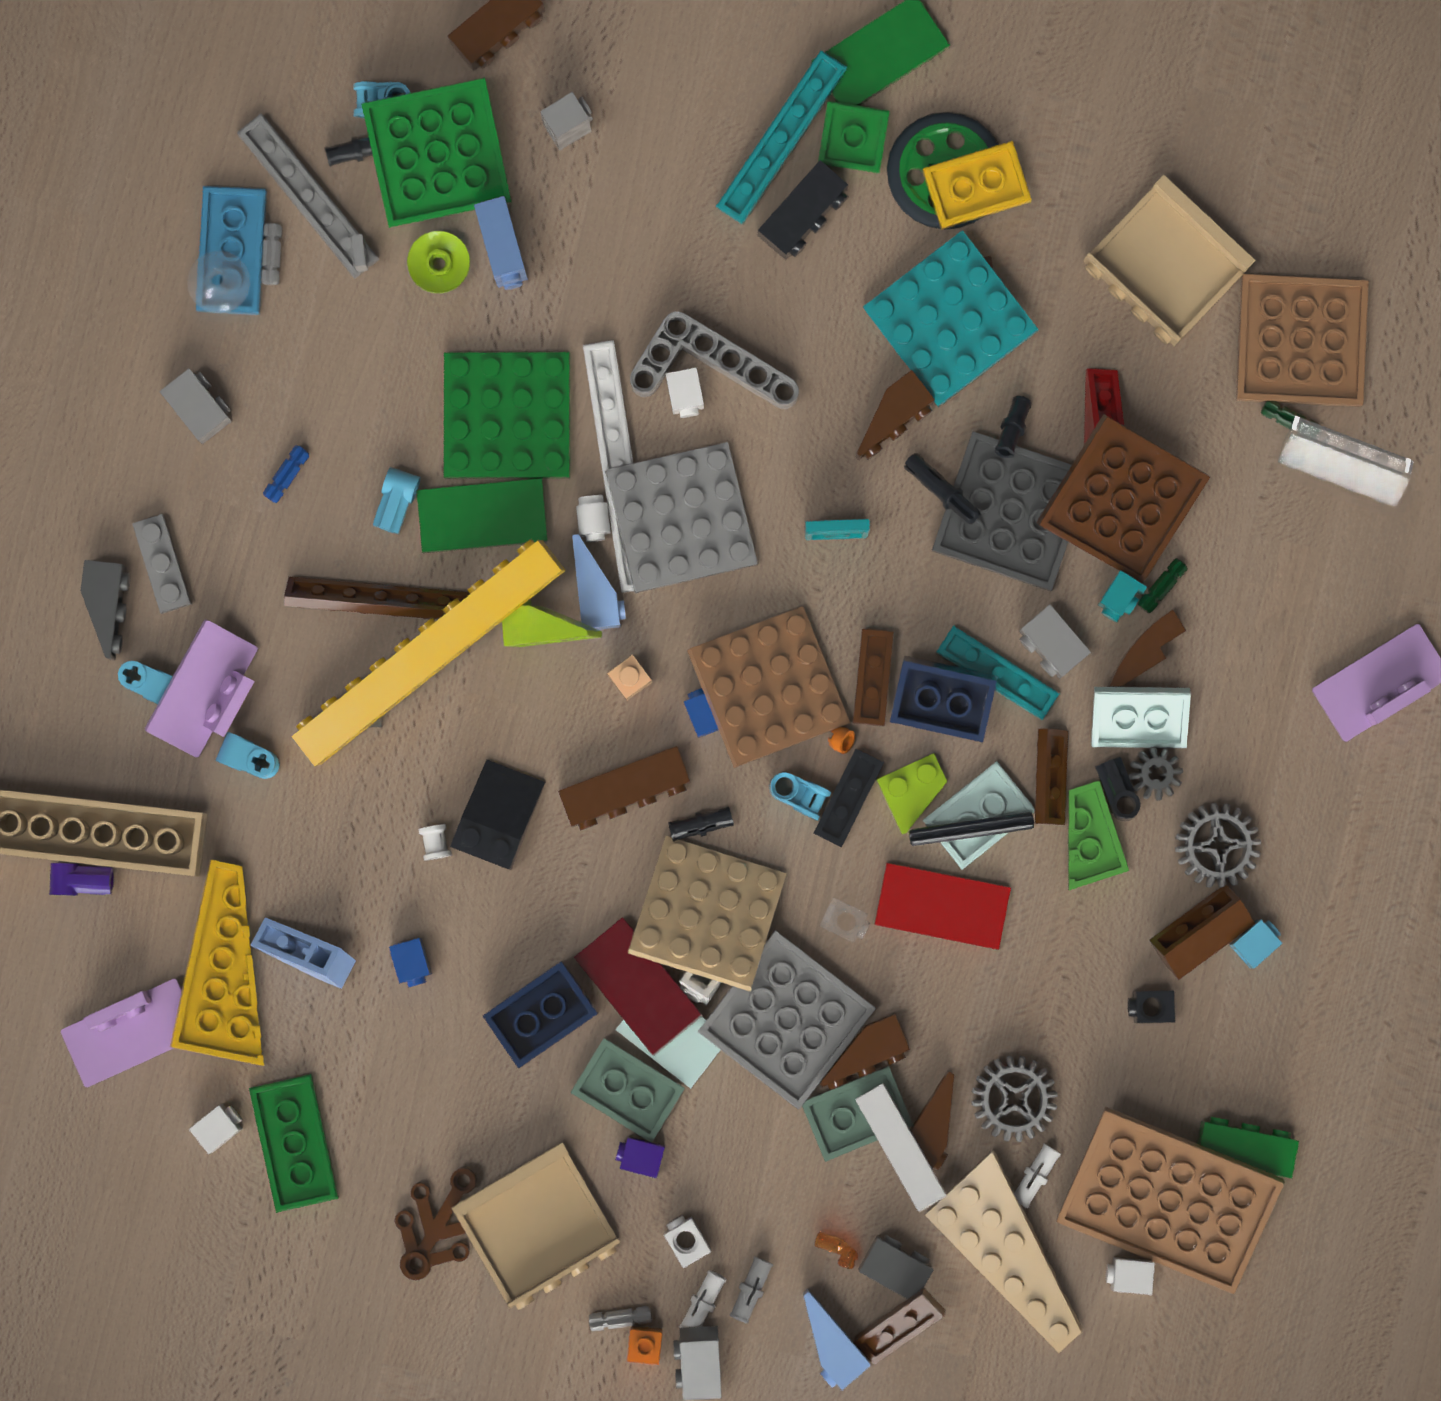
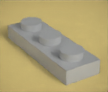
[132,514,192,614]

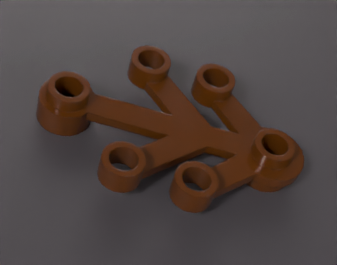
[395,1168,477,1280]

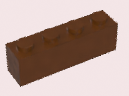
[558,746,691,831]

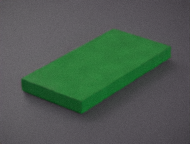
[811,0,950,106]
[416,478,548,553]
[249,1074,339,1213]

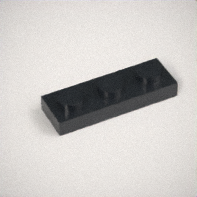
[813,749,884,848]

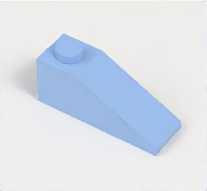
[572,534,626,630]
[251,917,356,989]
[803,1289,871,1390]

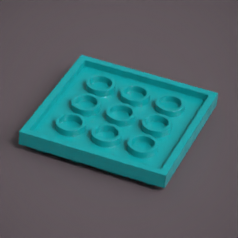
[863,230,1039,407]

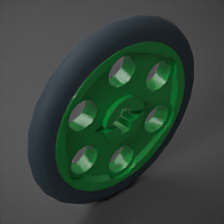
[887,112,999,230]

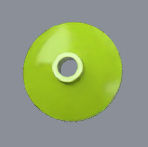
[407,231,470,294]

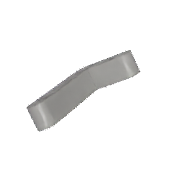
[630,312,799,409]

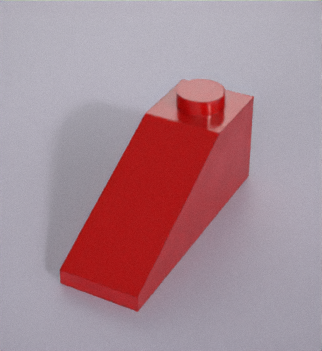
[1084,368,1124,445]

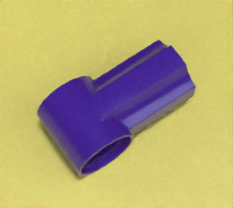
[49,863,114,896]

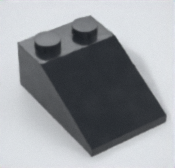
[450,759,545,870]

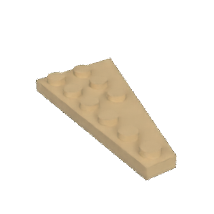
[925,1149,1083,1353]

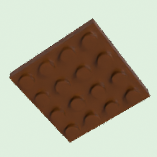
[1036,414,1210,584]

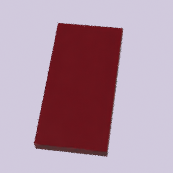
[574,917,703,1056]

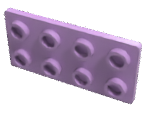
[145,620,258,757]
[1312,624,1441,742]
[61,979,182,1087]

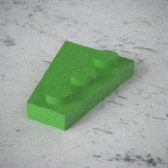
[1068,781,1129,891]

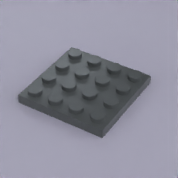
[932,431,1072,592]

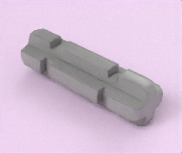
[261,223,282,285]
[589,1306,652,1331]

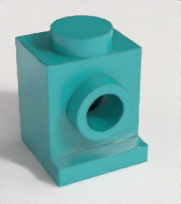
[1098,570,1147,622]

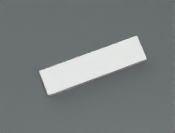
[855,1084,947,1212]

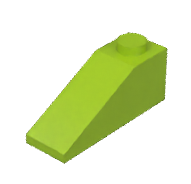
[502,600,602,647]

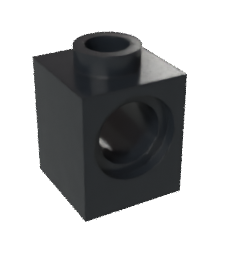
[1127,990,1175,1024]

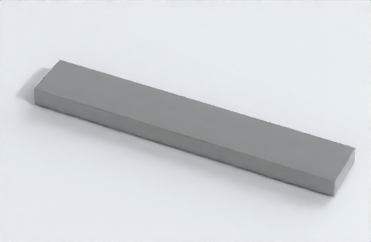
[237,114,379,279]

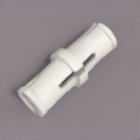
[1014,1144,1061,1209]
[679,1270,727,1328]

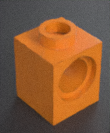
[627,1326,663,1365]

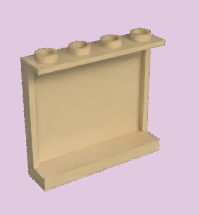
[1084,175,1256,347]
[451,1142,620,1310]

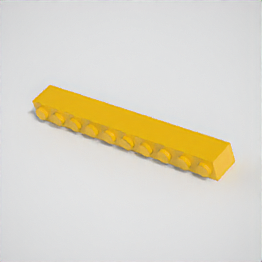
[291,539,566,766]

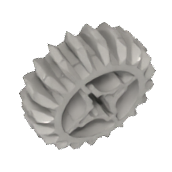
[1175,803,1261,888]
[971,1056,1058,1142]

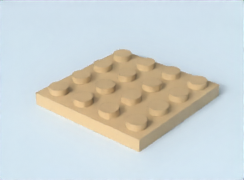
[628,836,787,991]

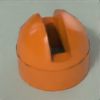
[828,727,855,754]

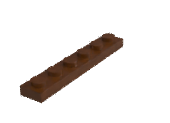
[284,576,470,620]

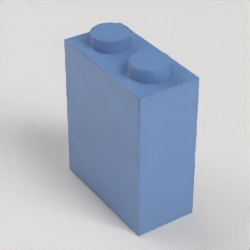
[474,196,528,290]

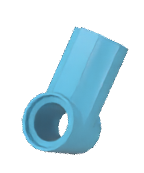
[373,467,421,534]

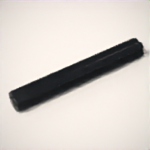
[909,812,1034,846]

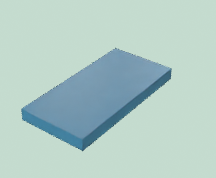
[196,186,267,315]

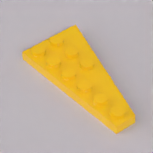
[169,860,264,1066]

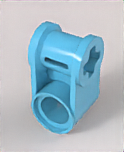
[353,81,411,118]
[118,661,173,704]
[215,732,280,779]
[769,772,832,821]

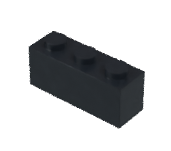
[757,160,848,260]

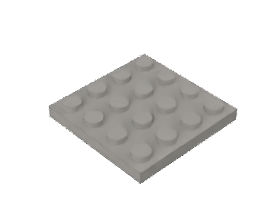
[605,442,758,593]
[697,930,876,1110]

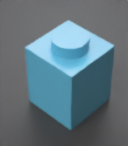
[1229,919,1283,969]

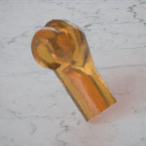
[815,1232,858,1269]

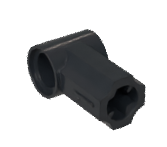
[1095,757,1141,822]

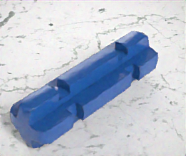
[263,445,309,503]

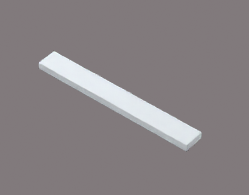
[583,340,634,593]

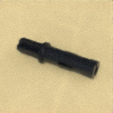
[904,453,981,524]

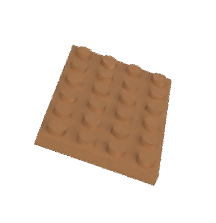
[1056,1107,1284,1294]

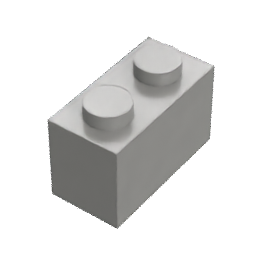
[540,92,593,151]
[159,369,232,445]
[1019,605,1091,679]

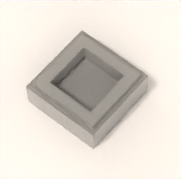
[350,234,368,272]

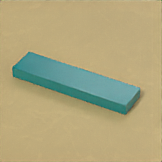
[936,625,1060,720]

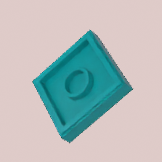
[804,519,870,540]

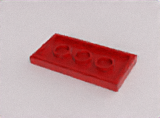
[874,863,1011,950]

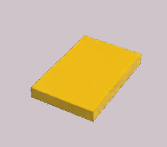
[922,141,1032,230]

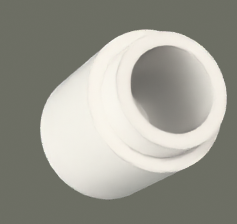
[576,495,611,542]

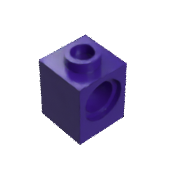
[615,1136,665,1179]

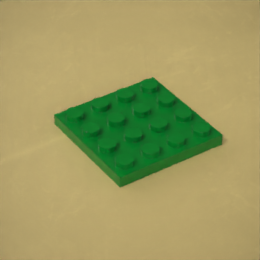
[361,77,512,228]
[444,352,570,479]

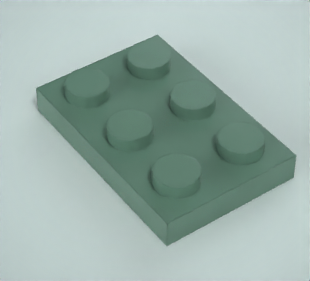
[570,1038,685,1143]
[802,1066,913,1162]

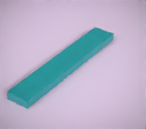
[716,50,847,225]

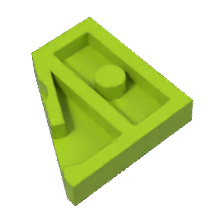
[876,753,947,835]

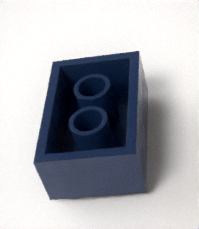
[890,655,997,742]
[483,961,599,1069]

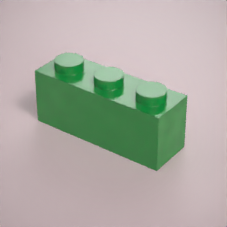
[1197,1116,1299,1179]

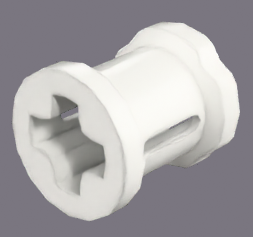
[418,824,452,861]

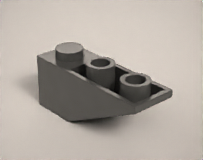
[80,560,131,660]

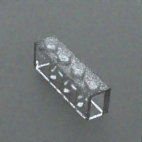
[1278,416,1414,507]

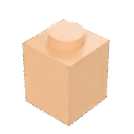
[607,655,652,701]

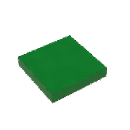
[818,101,890,173]

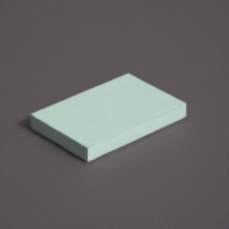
[1091,687,1191,748]
[922,761,1035,870]
[616,1017,720,1089]

